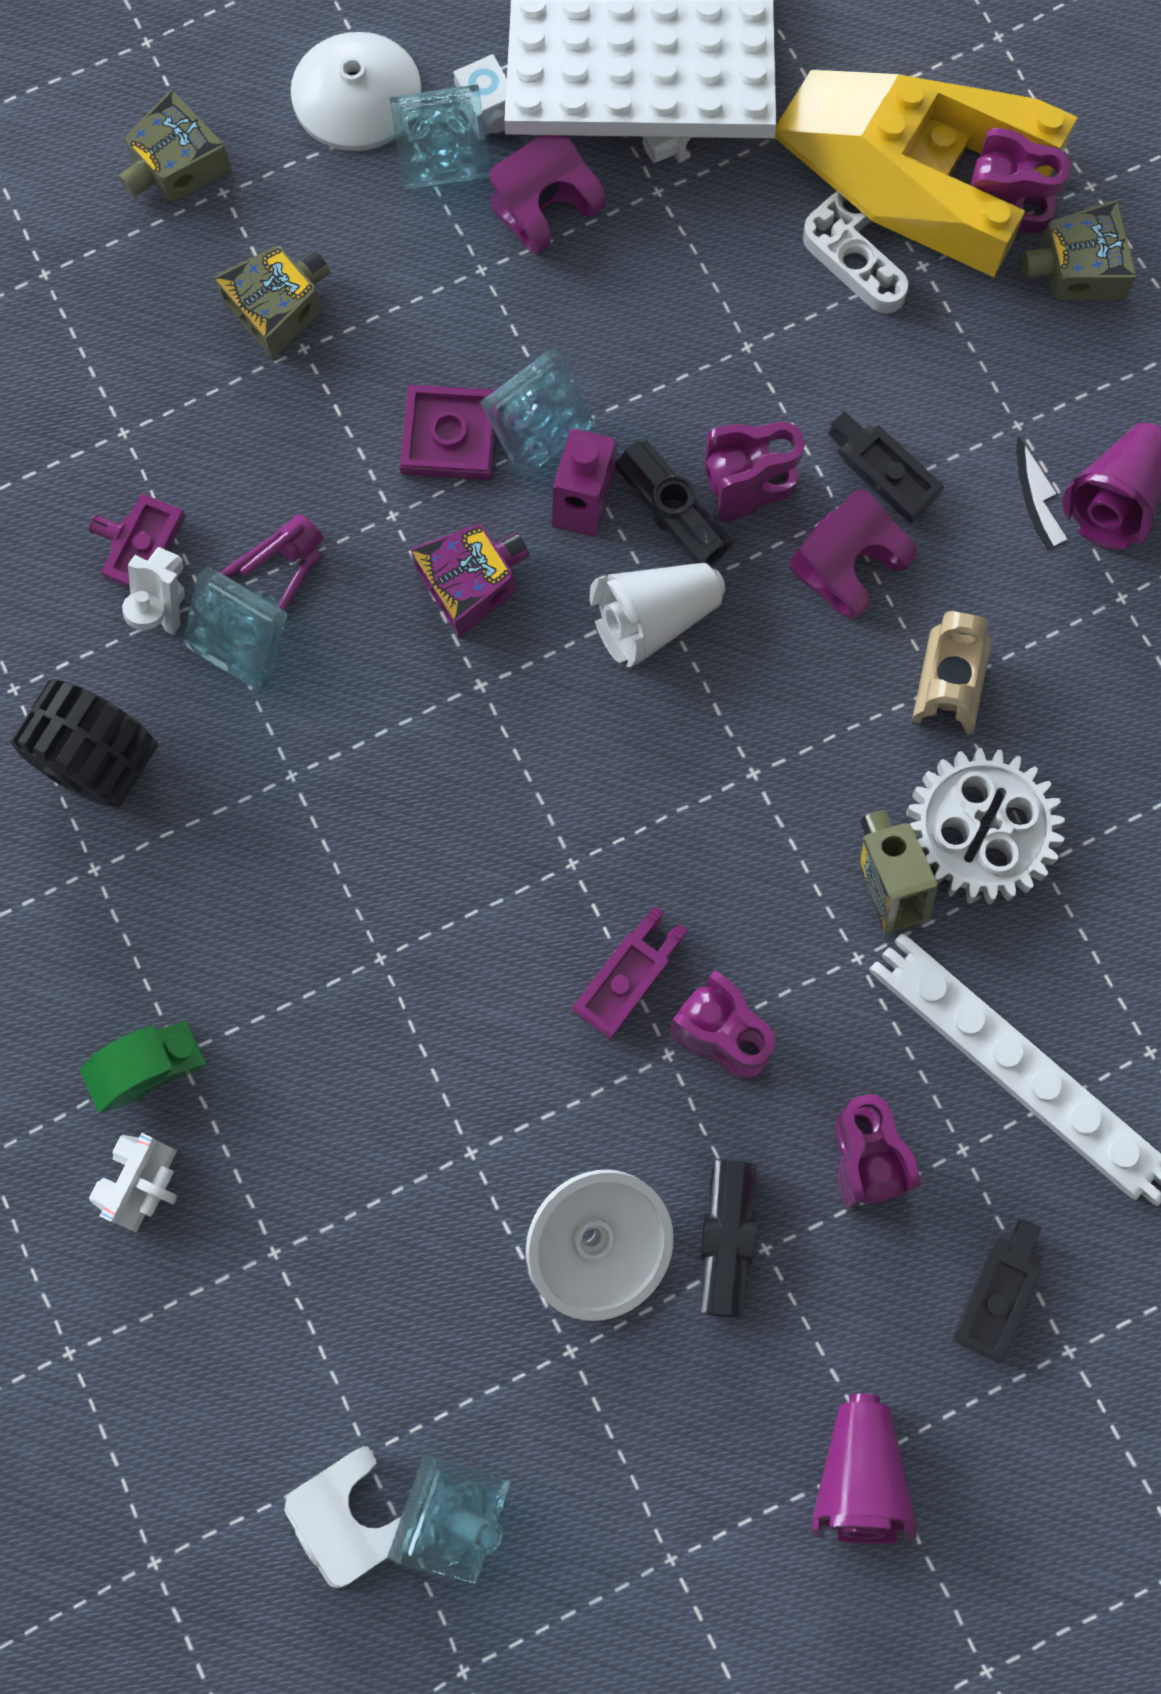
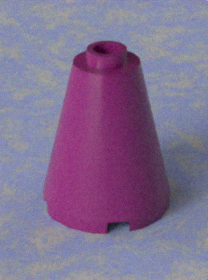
[1062,423,1161,550]
[811,1394,917,1544]

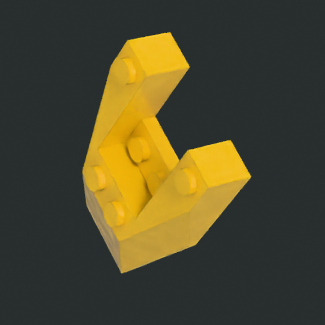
[775,70,1078,277]

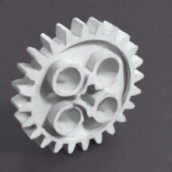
[906,748,1065,904]

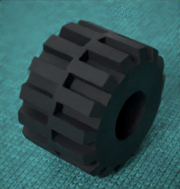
[10,679,158,808]

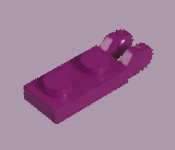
[571,906,689,1041]

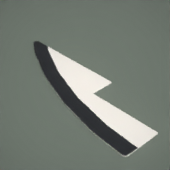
[1016,437,1067,549]

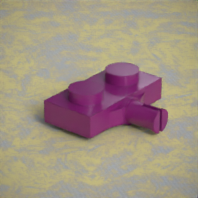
[88,493,186,589]

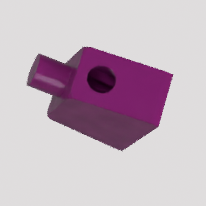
[552,429,619,538]

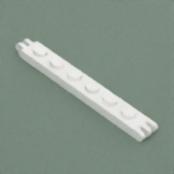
[869,933,1161,1206]

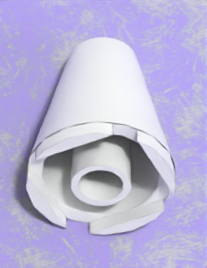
[590,563,725,667]

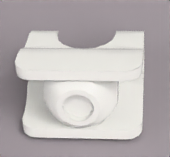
[284,1446,419,1588]

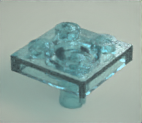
[389,84,490,190]
[480,348,595,478]
[182,566,288,691]
[387,1453,511,1585]

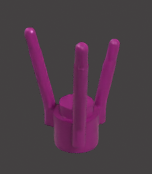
[211,514,323,612]

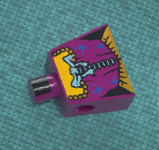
[410,524,530,637]

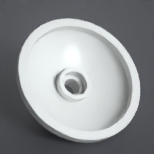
[291,32,422,151]
[526,1170,673,1321]

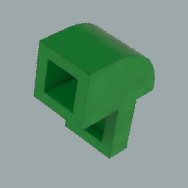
[79,1021,206,1113]

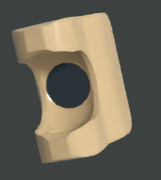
[912,611,992,734]

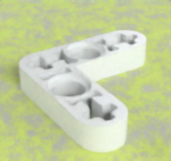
[803,191,909,314]

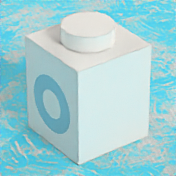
[453,54,507,138]

